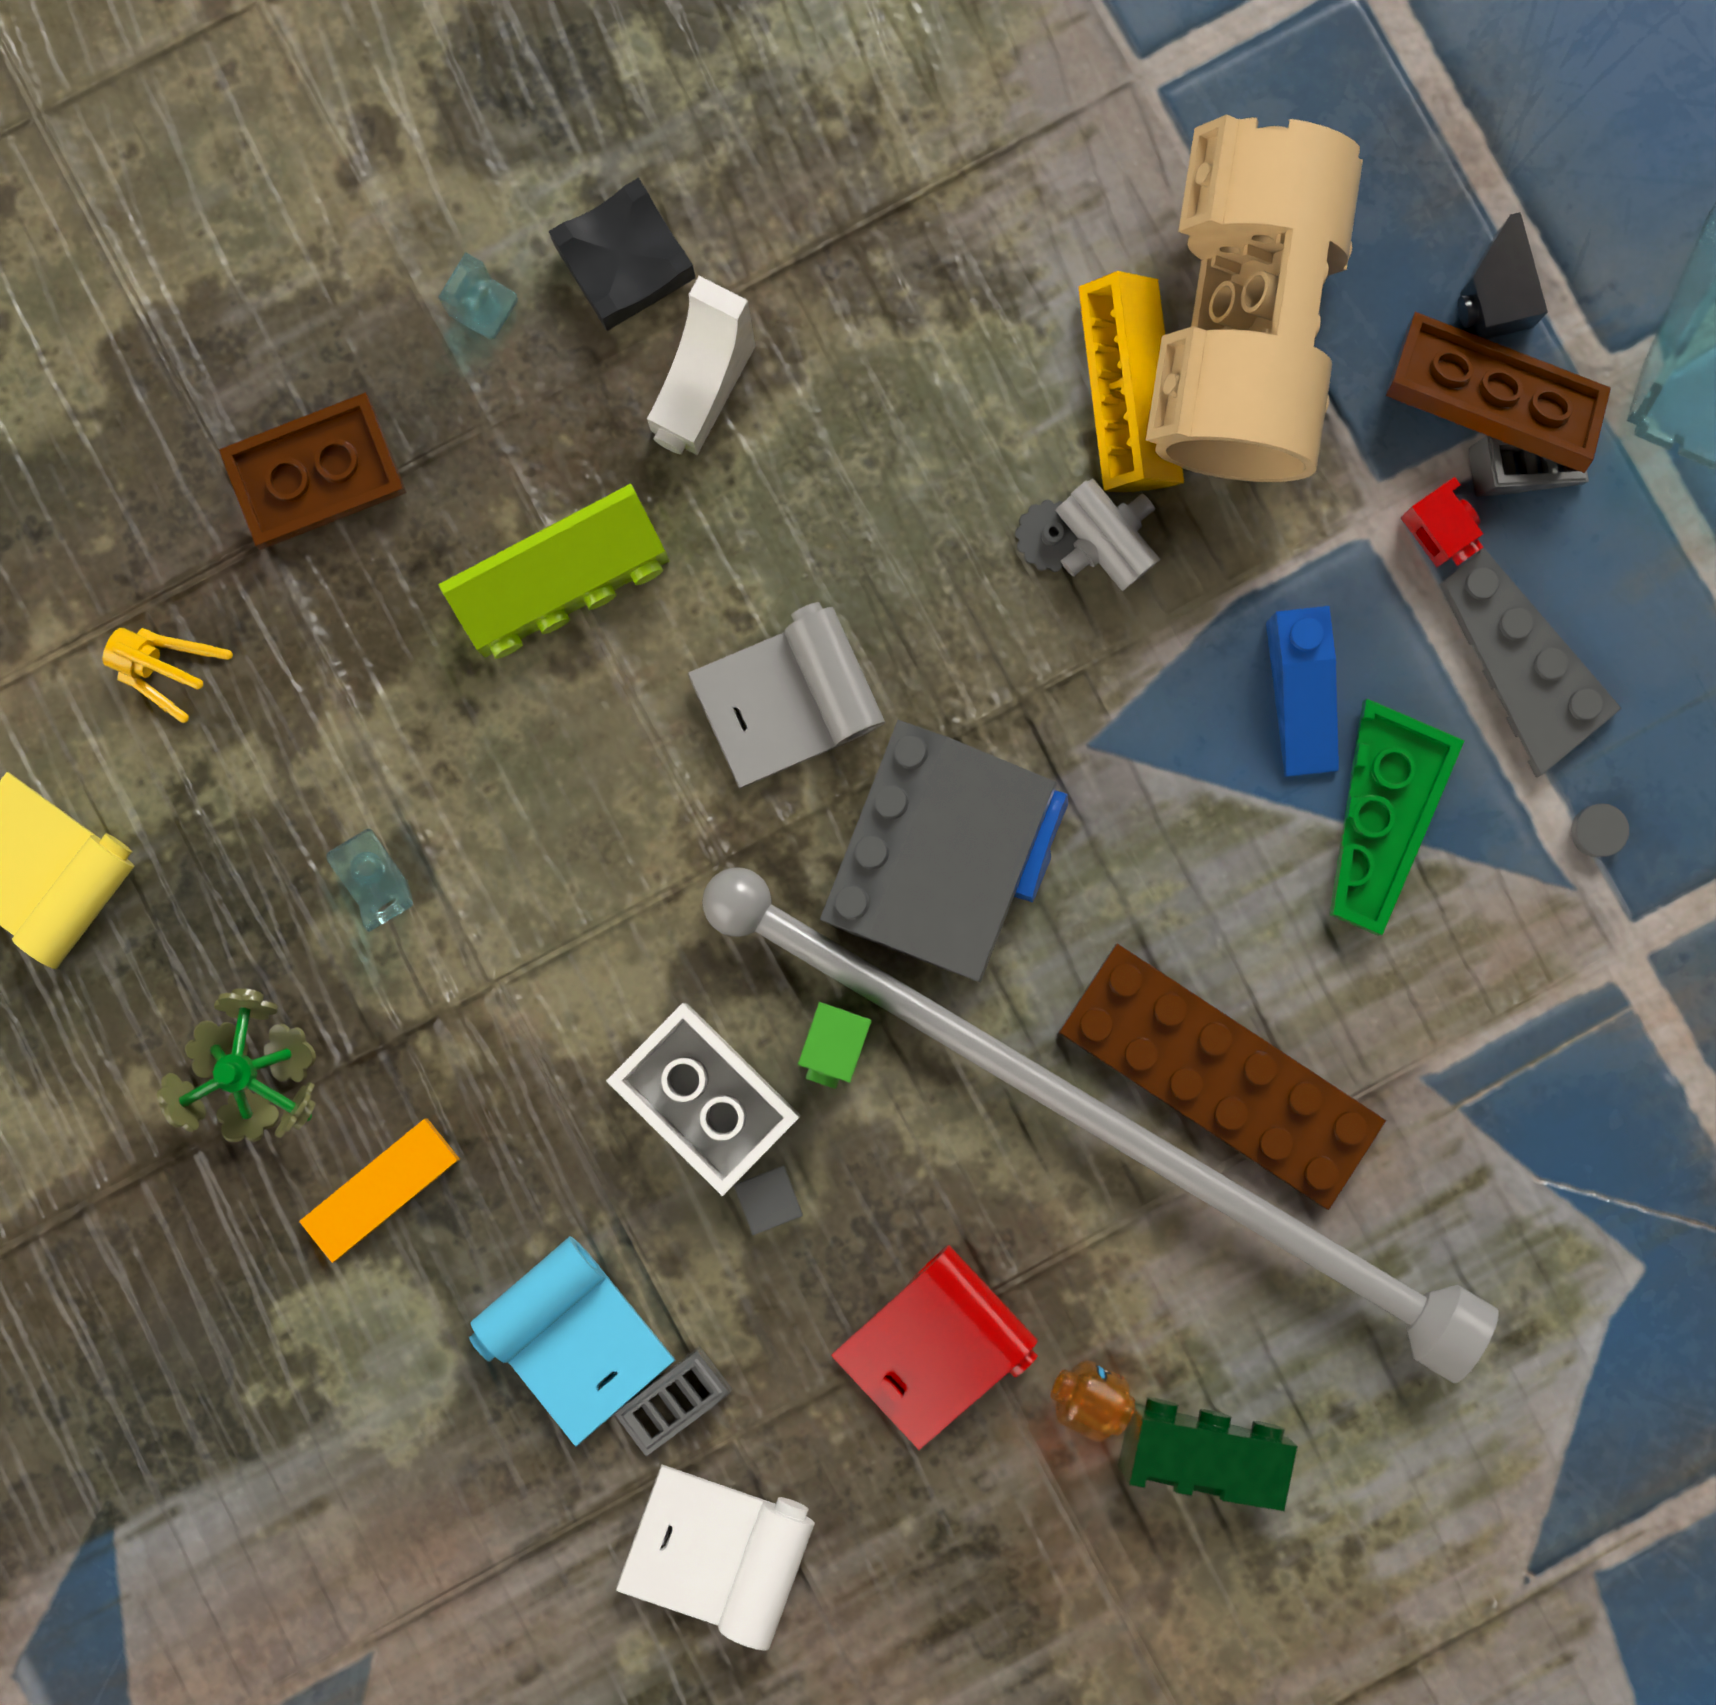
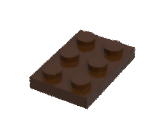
[218,392,407,550]

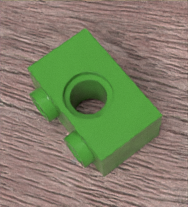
[798,1002,871,1089]

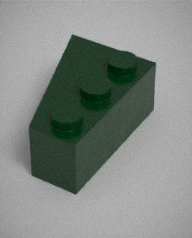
[1118,1397,1298,1511]

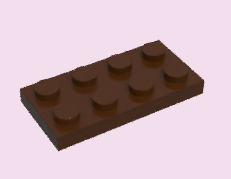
[1386,312,1611,473]

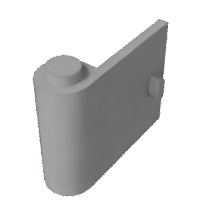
[688,602,886,789]

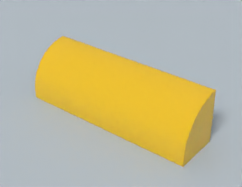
[1078,271,1184,492]

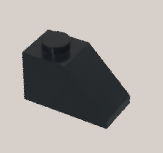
[1458,212,1548,339]

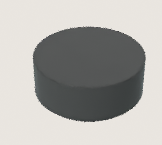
[1571,804,1629,858]

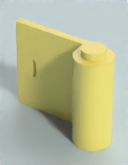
[0,772,134,969]

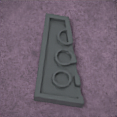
[1439,548,1622,777]

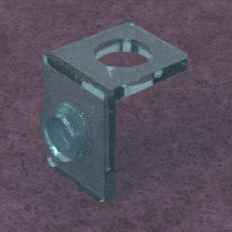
[326,829,413,932]

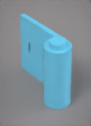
[469,1236,676,1446]

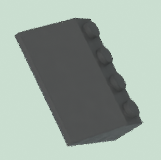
[820,720,1057,983]

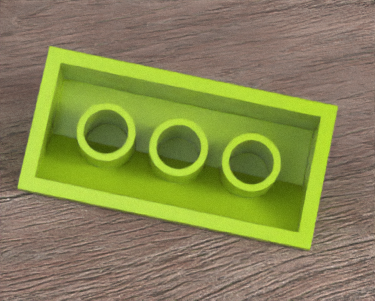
[438,484,670,659]

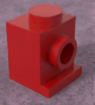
[1400,476,1484,568]

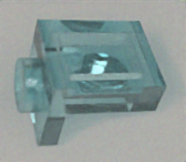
[438,252,518,340]

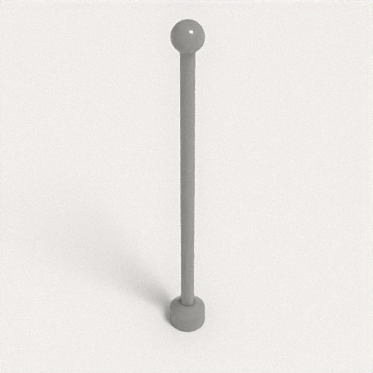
[702,868,1499,1383]

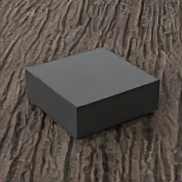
[734,1165,803,1235]

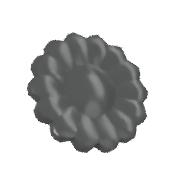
[1015,500,1078,572]

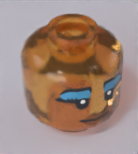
[1050,1361,1135,1442]

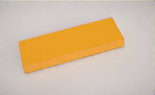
[299,1118,460,1263]

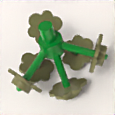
[157,988,316,1142]

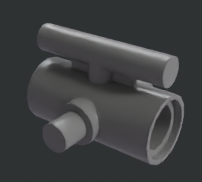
[1055,479,1161,591]

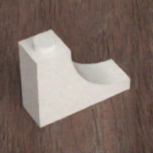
[647,276,755,455]

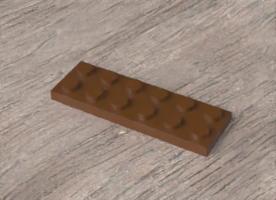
[1058,943,1387,1210]

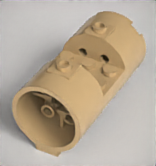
[1146,114,1363,482]

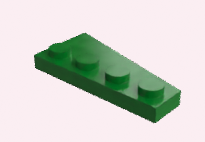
[1329,699,1465,936]

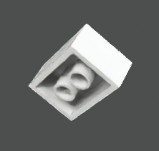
[606,1003,801,1196]

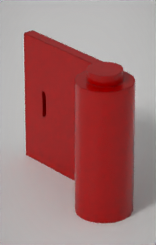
[831,1245,1038,1450]

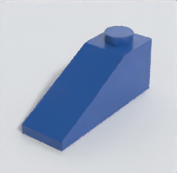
[1266,606,1339,777]

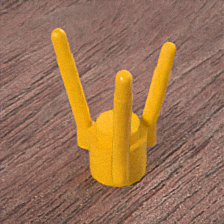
[102,628,233,723]

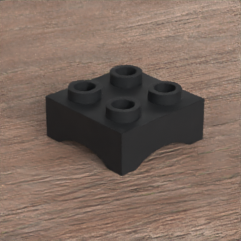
[549,177,696,331]

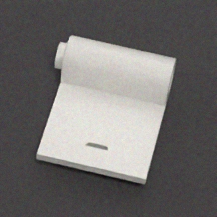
[616,1464,815,1650]

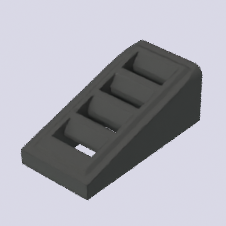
[1469,436,1589,497]
[615,1346,732,1456]

